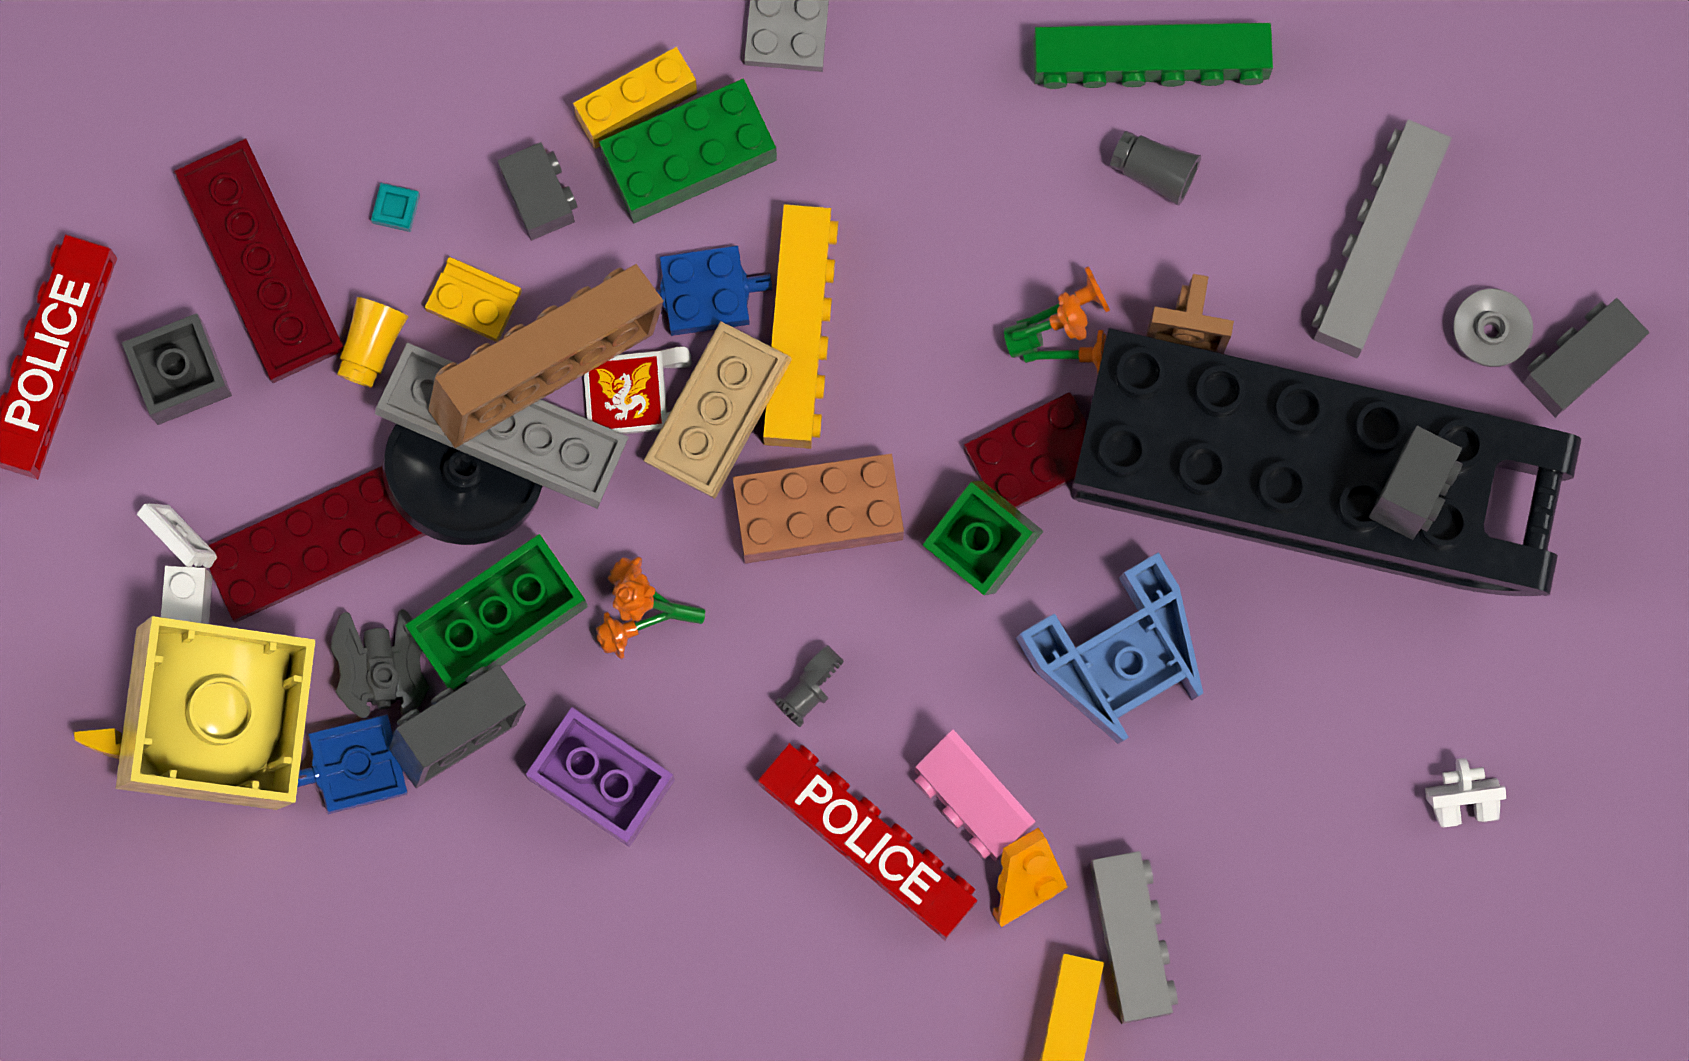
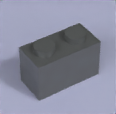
[498,142,578,241]

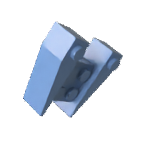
[1016,552,1203,744]

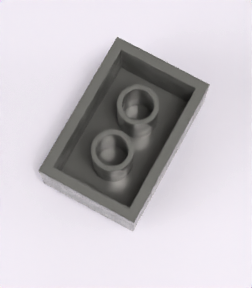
[389,664,526,788]

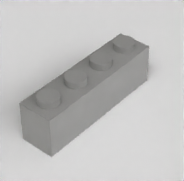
[1090,851,1178,1024]

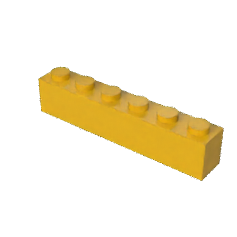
[763,204,838,449]

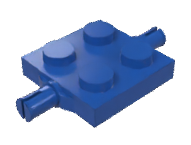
[656,246,773,336]
[297,715,408,814]

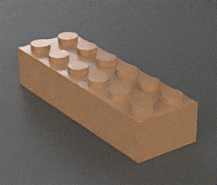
[428,263,664,448]

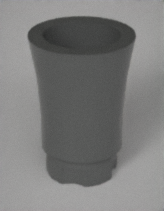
[1110,131,1201,206]

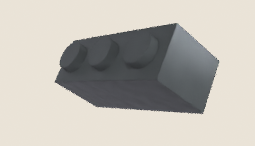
[1523,298,1650,418]

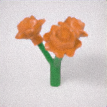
[596,556,705,659]

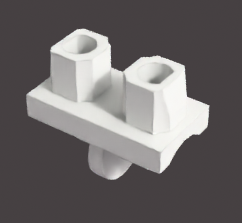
[1425,758,1506,827]

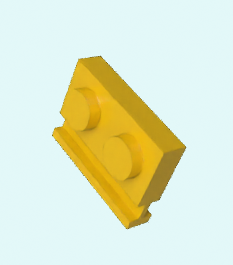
[425,257,522,342]

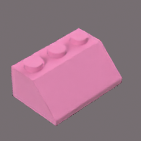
[914,729,1036,862]

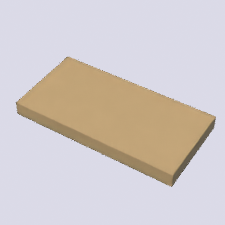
[644,321,792,499]

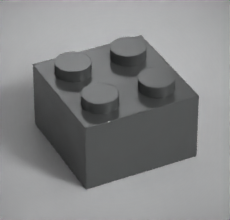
[122,313,232,425]
[1369,426,1463,540]

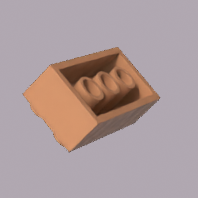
[733,453,904,564]

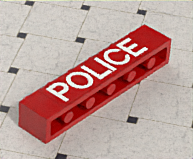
[0,234,117,480]
[758,743,978,941]

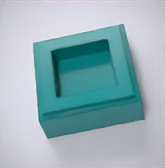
[371,183,420,232]

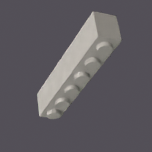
[1311,119,1452,358]

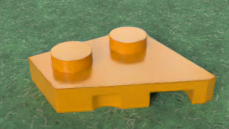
[993,827,1068,927]

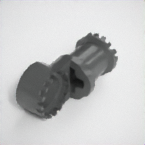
[774,645,844,727]

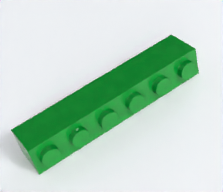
[1033,23,1273,89]

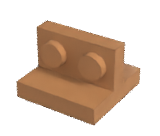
[1146,274,1234,354]

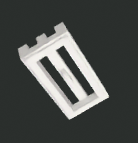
[137,503,218,568]

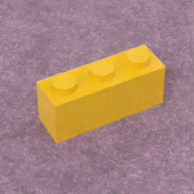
[573,47,697,149]

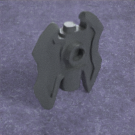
[331,609,429,719]

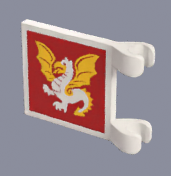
[584,347,692,434]

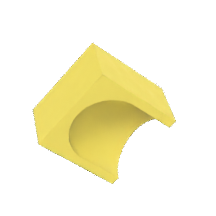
[115,616,315,810]

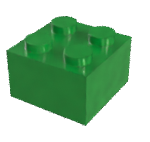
[923,481,1043,596]

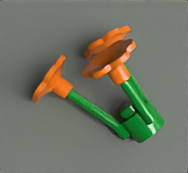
[1004,266,1110,374]

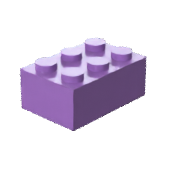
[526,707,675,847]

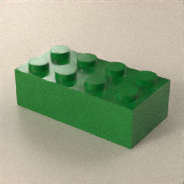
[599,78,777,224]
[405,534,588,692]

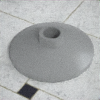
[1453,289,1533,367]

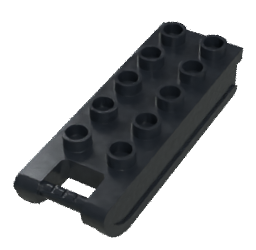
[1072,328,1582,596]

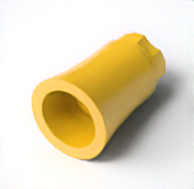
[337,297,409,388]

